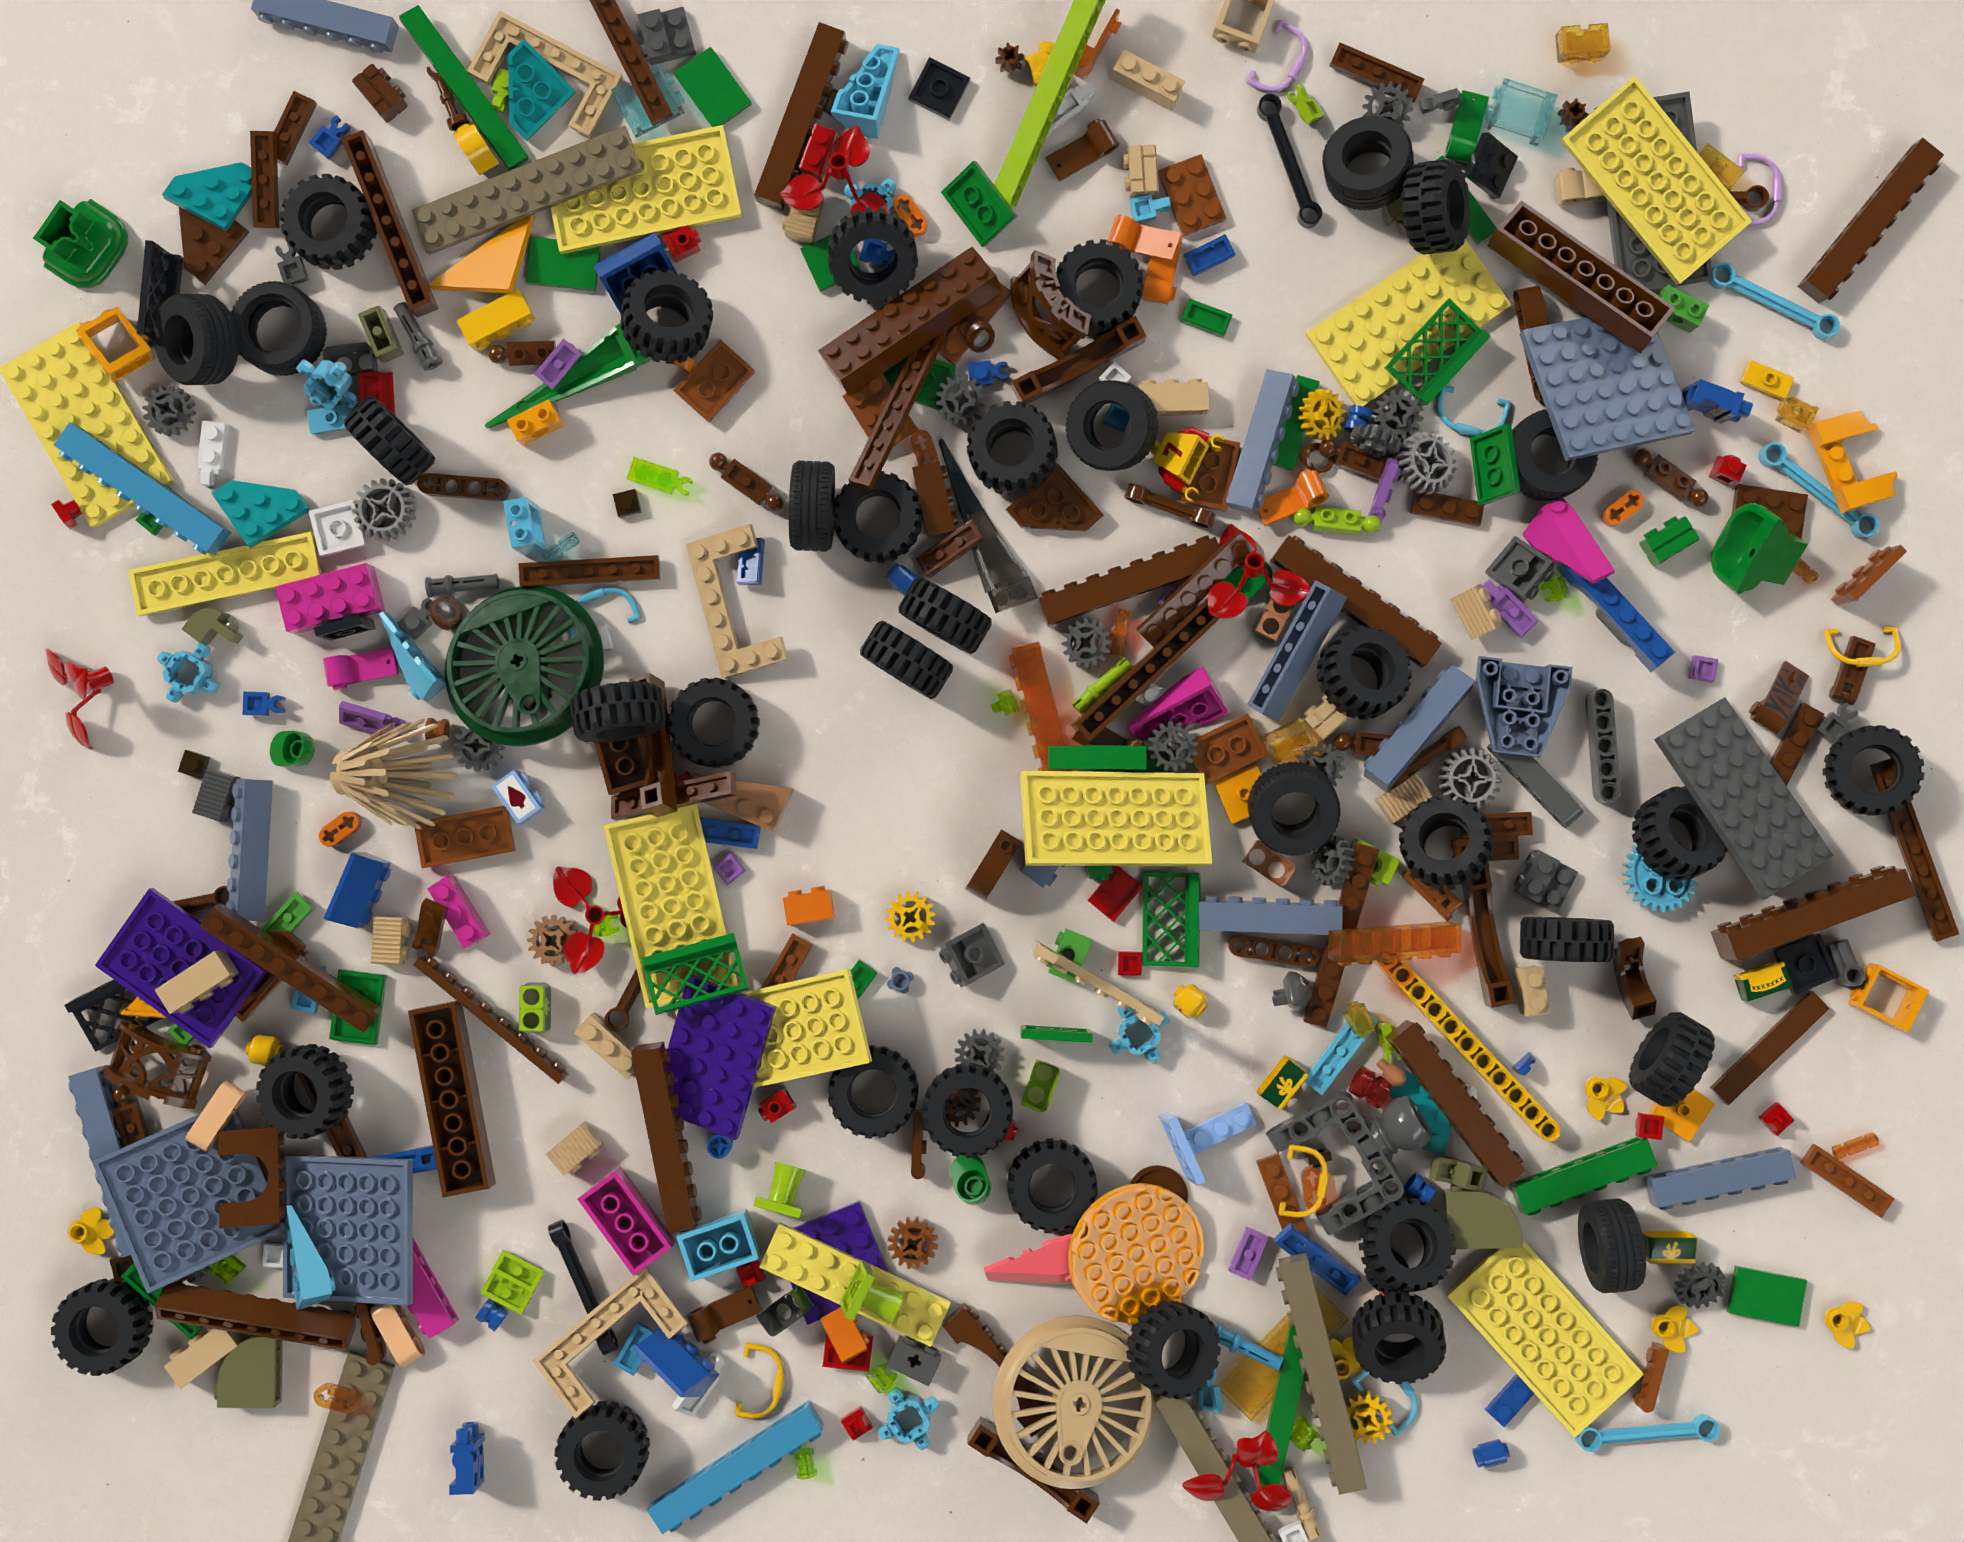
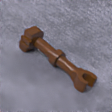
[427,67,470,131]

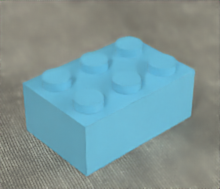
[676,1209,762,1282]

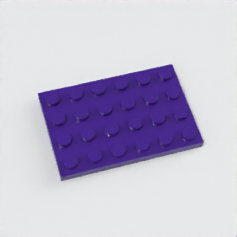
[95,888,267,1048]
[668,975,777,1140]

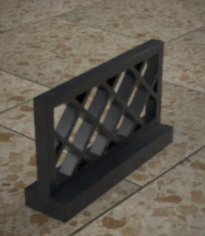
[137,240,183,347]
[64,979,162,1052]

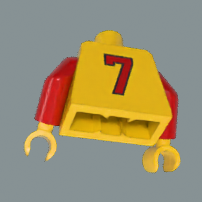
[1150,427,1224,503]

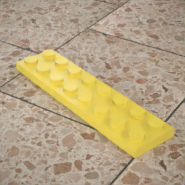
[128,532,322,616]
[759,1222,951,1347]

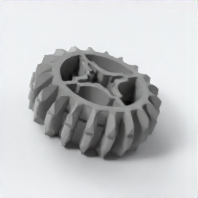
[1395,431,1457,495]
[352,478,417,542]
[1437,747,1502,810]

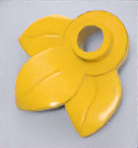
[1585,1076,1628,1121]
[68,1208,114,1255]
[1824,1301,1871,1349]
[1651,1305,1698,1353]
[1329,1335,1363,1379]

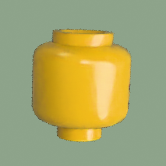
[1173,984,1208,1019]
[245,1034,284,1066]

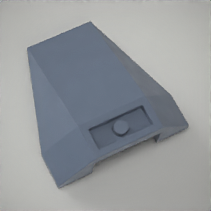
[1476,656,1573,758]

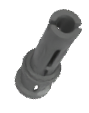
[393,302,443,371]
[425,573,499,598]

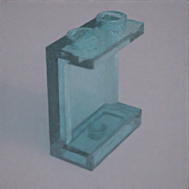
[611,65,685,138]
[1484,78,1558,146]

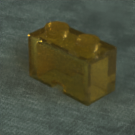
[1555,23,1610,65]
[1260,717,1317,765]

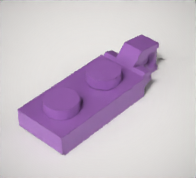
[1368,457,1401,523]
[1482,580,1538,638]
[339,701,406,737]

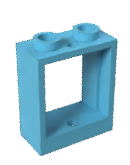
[503,497,547,556]

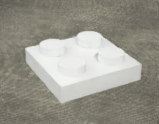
[309,499,368,557]

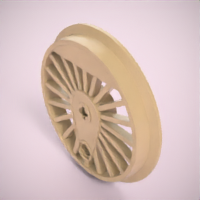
[993,1315,1156,1489]

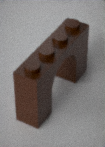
[218,1127,287,1228]

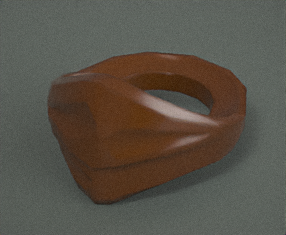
[965,318,995,353]
[1300,443,1335,474]
[430,596,462,631]

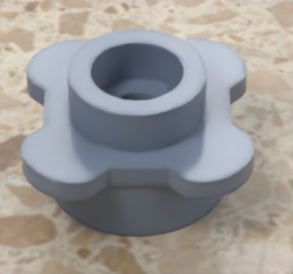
[887,967,914,994]

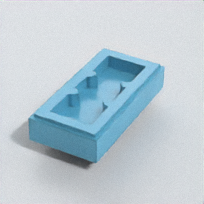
[307,405,355,435]

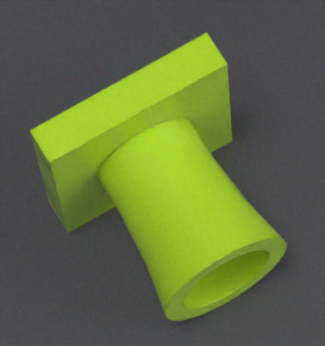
[753,1162,806,1219]
[840,1260,903,1323]

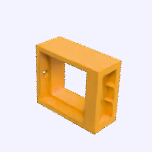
[76,307,155,383]
[1848,963,1930,1033]

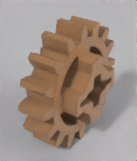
[527,915,578,966]

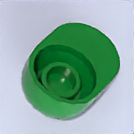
[270,730,315,766]
[950,1155,991,1205]

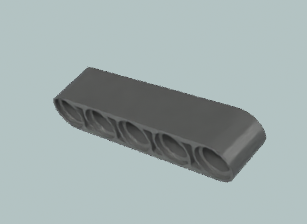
[1585,689,1621,804]
[1487,744,1584,829]

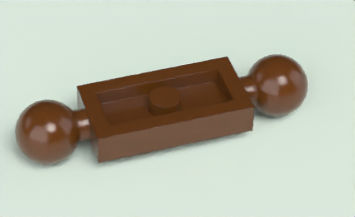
[488,340,575,366]
[1319,439,1402,483]
[1632,448,1709,507]
[709,452,784,512]
[1334,731,1422,758]
[112,1085,149,1148]

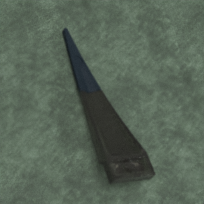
[939,438,1038,613]

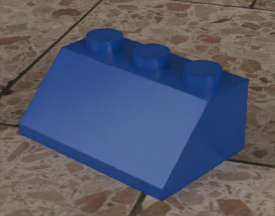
[594,232,677,314]
[323,852,391,928]
[633,1328,720,1397]

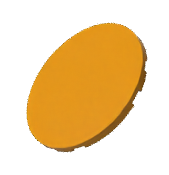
[1068,1183,1204,1324]

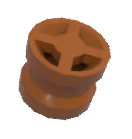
[425,718,450,742]

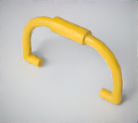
[1824,627,1901,667]
[1279,1145,1330,1218]
[735,1343,785,1419]

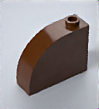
[965,829,1022,901]

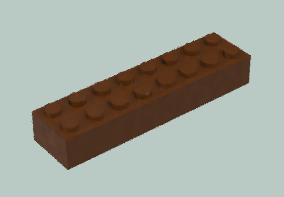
[1487,200,1676,353]
[818,246,1003,396]
[1711,865,1916,961]
[408,1001,496,1198]

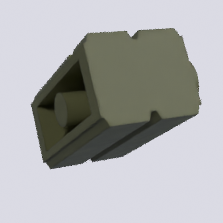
[358,306,404,363]

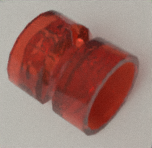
[1348,1066,1393,1109]

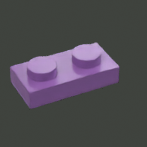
[534,338,582,390]
[1228,1226,1269,1281]

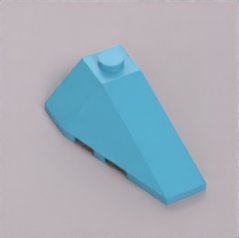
[831,44,900,139]
[379,611,446,701]
[285,1205,335,1310]

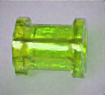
[793,1448,818,1479]

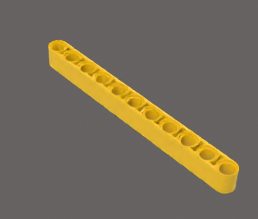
[1372,947,1561,1142]

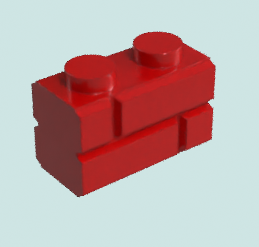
[799,124,838,183]

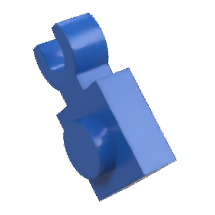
[309,115,351,160]
[859,238,895,267]
[967,360,1009,388]
[242,691,286,716]

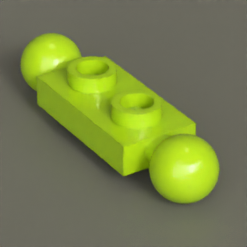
[1293,506,1381,535]

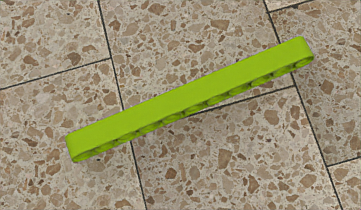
[994,0,1106,209]

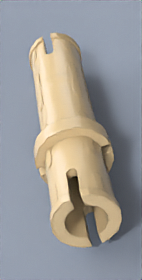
[1282,1466,1322,1540]

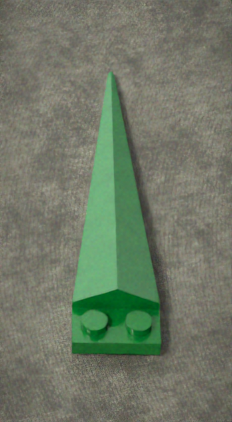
[485,323,653,428]

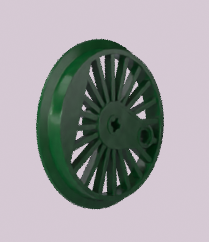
[445,586,604,747]

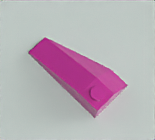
[1523,497,1615,584]
[1127,666,1229,741]

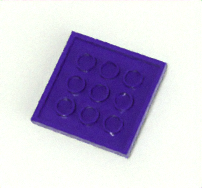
[772,1200,889,1325]

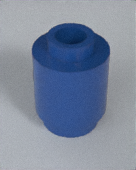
[885,563,918,596]
[1472,1439,1510,1469]

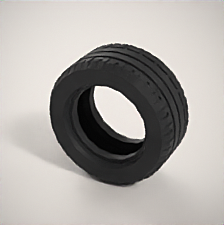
[231,281,327,376]

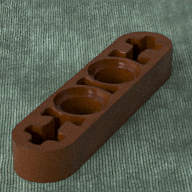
[417,473,510,501]
[1228,935,1319,967]

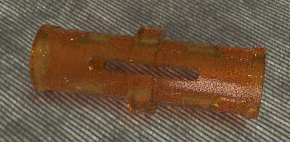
[1110,608,1133,657]

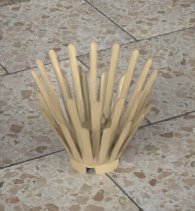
[330,719,457,830]

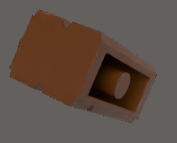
[352,64,408,123]

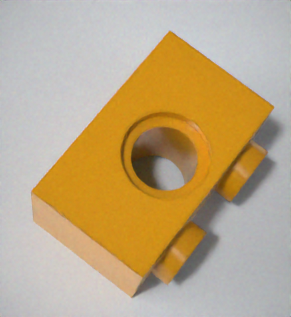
[507,399,565,446]

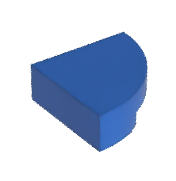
[1512,1052,1536,1076]

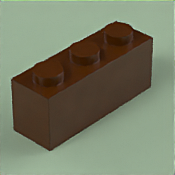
[912,461,958,537]

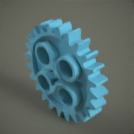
[1621,841,1700,913]

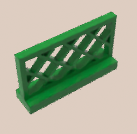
[1384,298,1491,407]
[1142,872,1201,968]
[641,933,749,1015]

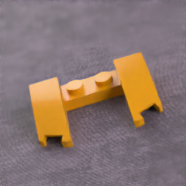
[1807,410,1898,514]

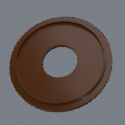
[1129,1165,1188,1203]

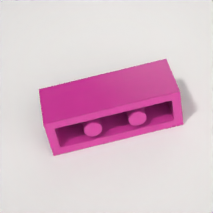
[427,875,491,948]

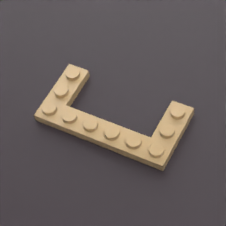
[467,11,623,139]
[686,524,788,678]
[1031,940,1165,1026]
[533,1267,689,1418]

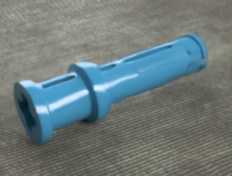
[1215,1323,1284,1371]

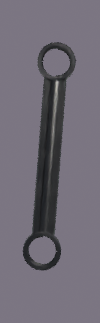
[1257,94,1322,228]
[548,1219,619,1355]

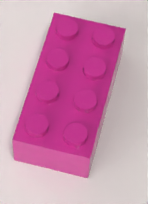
[275,563,385,635]
[577,1166,676,1276]

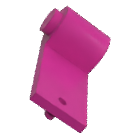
[323,647,399,691]

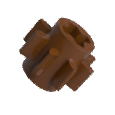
[995,42,1024,75]
[1557,98,1589,130]

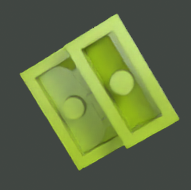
[480,1250,545,1315]

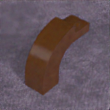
[1613,936,1657,1020]

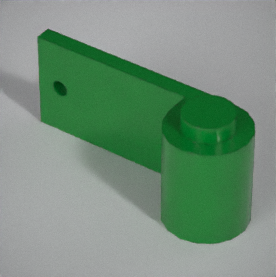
[1444,90,1489,164]

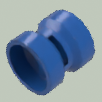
[1344,405,1373,433]
[707,1133,733,1159]
[1404,1173,1436,1203]
[475,1298,508,1332]

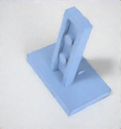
[1159,1102,1256,1186]

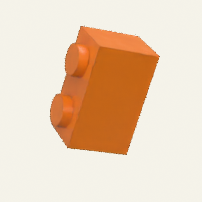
[783,886,835,926]
[820,1307,869,1364]

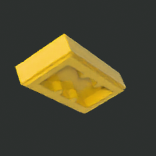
[1740,360,1794,401]

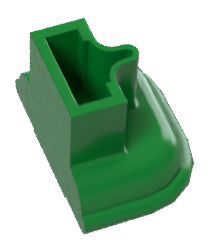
[33,199,128,288]
[1711,503,1808,594]

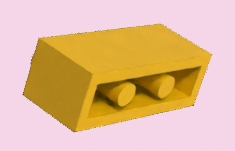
[456,288,536,350]

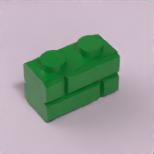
[1639,516,1699,566]

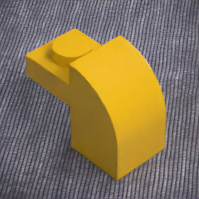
[453,121,499,175]

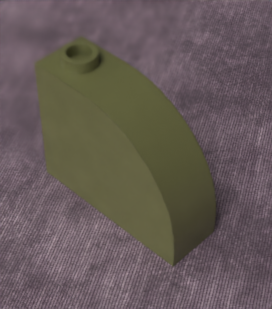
[1446,1185,1523,1249]
[214,1335,283,1408]

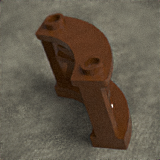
[1010,250,1091,360]
[102,1020,212,1109]

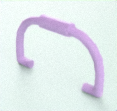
[1246,20,1308,93]
[1738,154,1782,226]

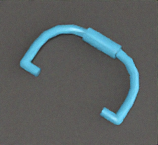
[1437,385,1511,436]
[566,587,641,639]
[1352,1370,1418,1436]

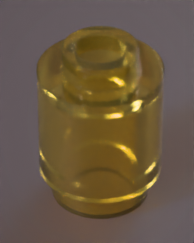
[1343,1001,1375,1038]

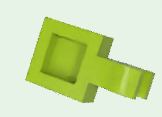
[491,68,509,113]
[1286,84,1325,124]
[1375,1021,1401,1064]

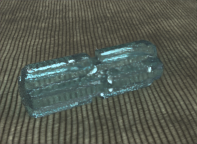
[542,532,580,561]

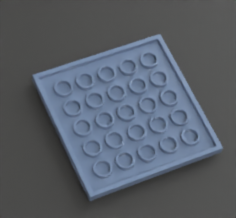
[1519,317,1695,461]
[92,1110,287,1294]
[283,1154,413,1306]

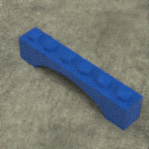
[1556,563,1676,672]

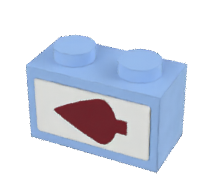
[491,770,546,824]

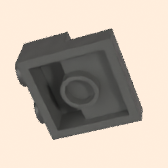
[635,7,696,65]
[1485,536,1554,603]
[1514,850,1578,913]
[939,923,1005,987]

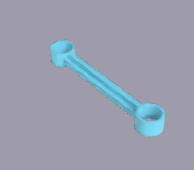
[1708,262,1840,340]
[1758,442,1880,539]
[1575,1414,1720,1452]

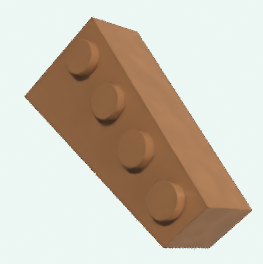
[693,774,794,832]

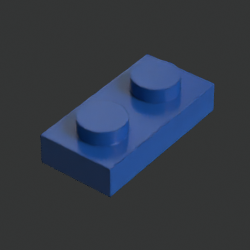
[1485,1374,1535,1427]

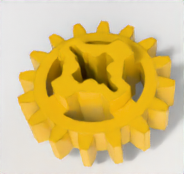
[1298,389,1346,440]
[885,891,936,942]
[1345,1390,1393,1444]

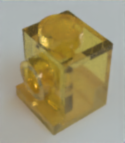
[1775,396,1819,433]

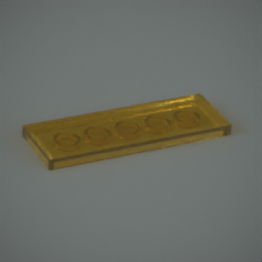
[1218,1286,1349,1421]

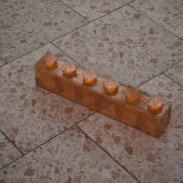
[1008,642,1072,771]
[1328,921,1462,966]

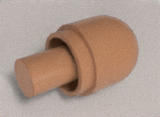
[1376,1058,1407,1087]

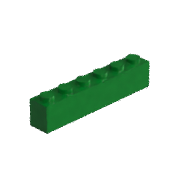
[1509,1137,1658,1216]

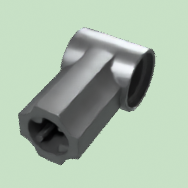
[1826,939,1865,986]

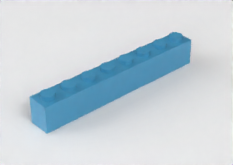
[54,422,232,555]
[647,1400,824,1534]

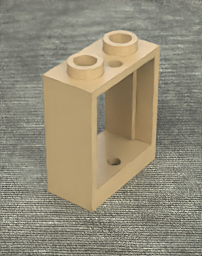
[1212,0,1275,53]

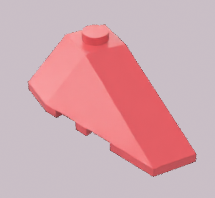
[984,1234,1073,1284]

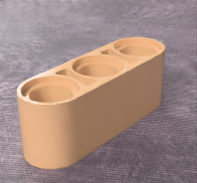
[185,1080,247,1152]
[370,1304,425,1367]

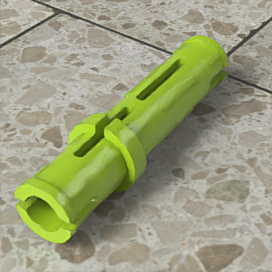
[1071,657,1132,714]

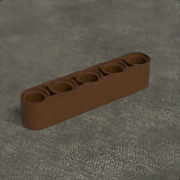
[1513,285,1549,401]

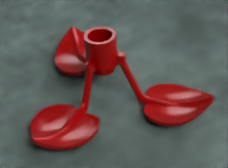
[780,125,889,217]
[1207,524,1311,619]
[45,648,114,750]
[553,866,627,974]
[1182,1430,1292,1511]

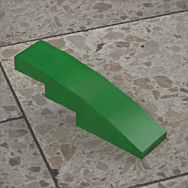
[1048,745,1146,771]

